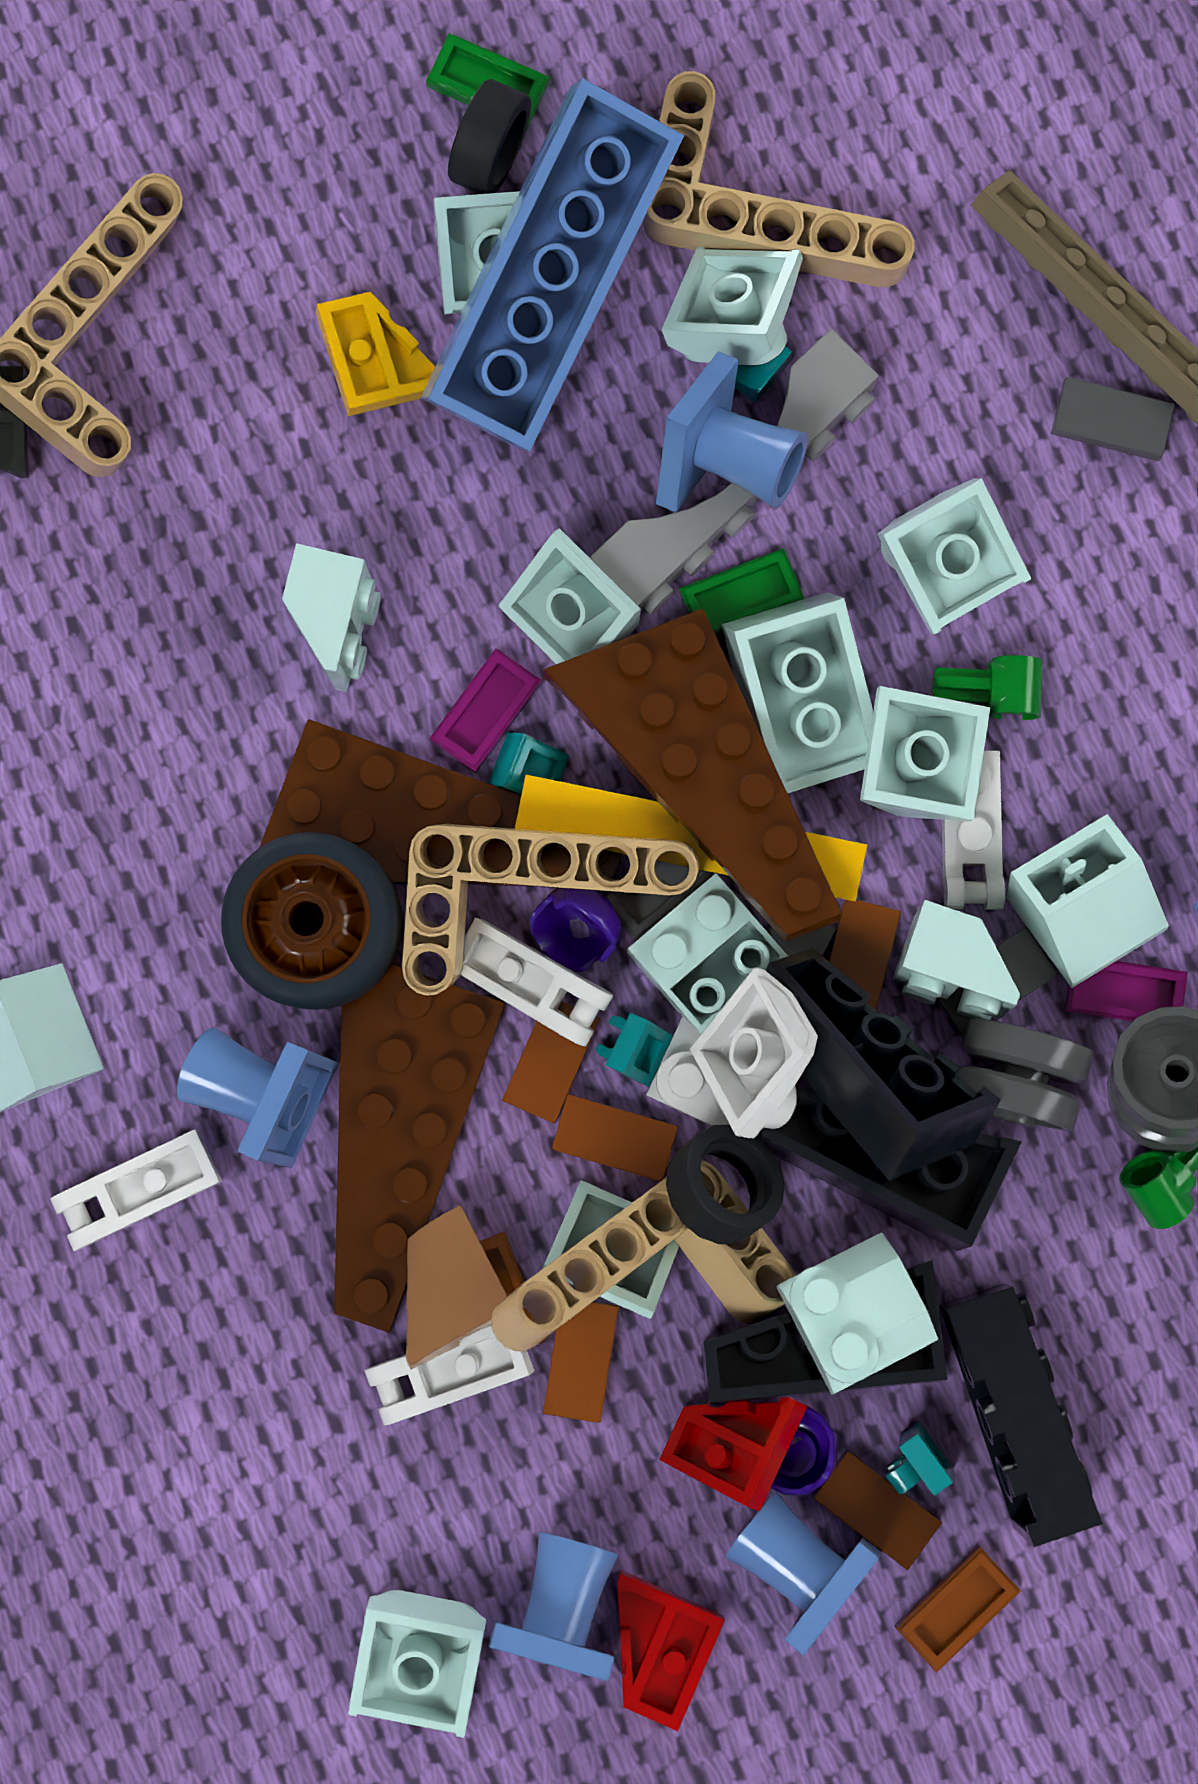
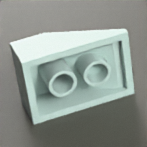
[721,592,873,793]

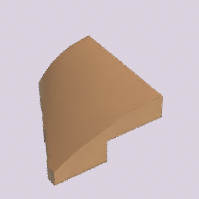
[406,1205,508,1370]

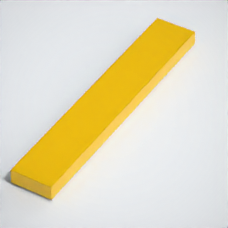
[515,775,867,902]

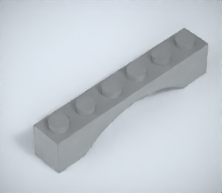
[589,328,879,615]

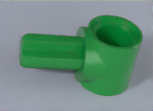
[931,655,1043,720]
[1120,1148,1198,1229]

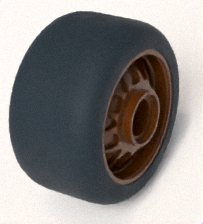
[221,832,402,1010]

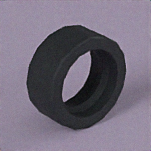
[447,79,531,194]
[666,1124,785,1244]

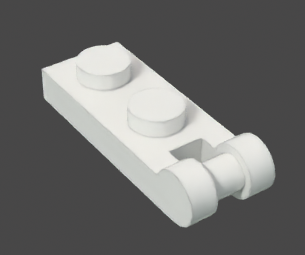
[942,751,1005,910]
[460,917,614,1047]
[50,1129,223,1252]
[364,1325,534,1426]

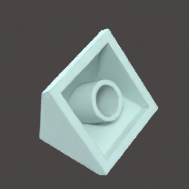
[498,528,641,664]
[860,686,990,821]
[0,963,104,1112]
[542,1180,679,1319]

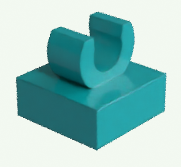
[595,1013,673,1087]
[886,1420,954,1496]

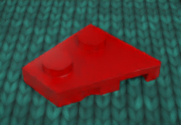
[659,1397,808,1512]
[617,1569,725,1732]

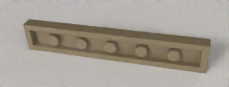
[971,170,1198,424]

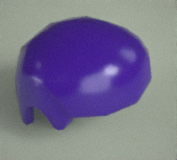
[530,887,622,972]
[771,1405,838,1496]

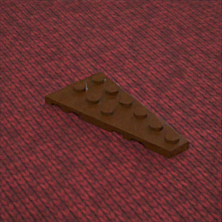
[544,609,842,941]
[259,719,622,888]
[334,964,505,1333]

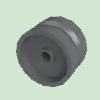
[1107,1006,1198,1153]
[957,1018,1094,1132]

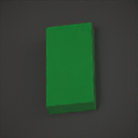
[426,33,549,131]
[679,548,805,636]

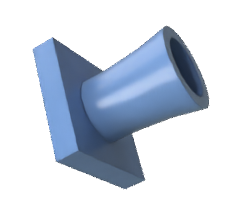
[656,351,808,512]
[177,1027,339,1168]
[725,1492,882,1656]
[489,1532,619,1681]

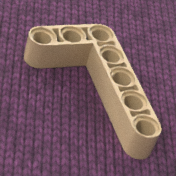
[642,71,915,287]
[0,173,183,477]
[402,824,700,996]
[491,1160,796,1351]

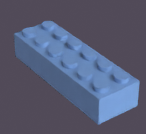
[420,78,684,451]

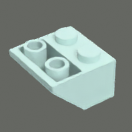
[282,543,381,692]
[1006,814,1169,988]
[627,873,788,1034]
[892,900,1020,1020]

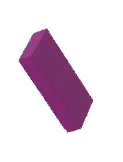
[429,648,542,773]
[1064,961,1188,1022]

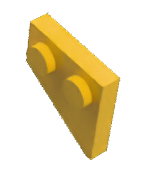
[315,292,435,416]

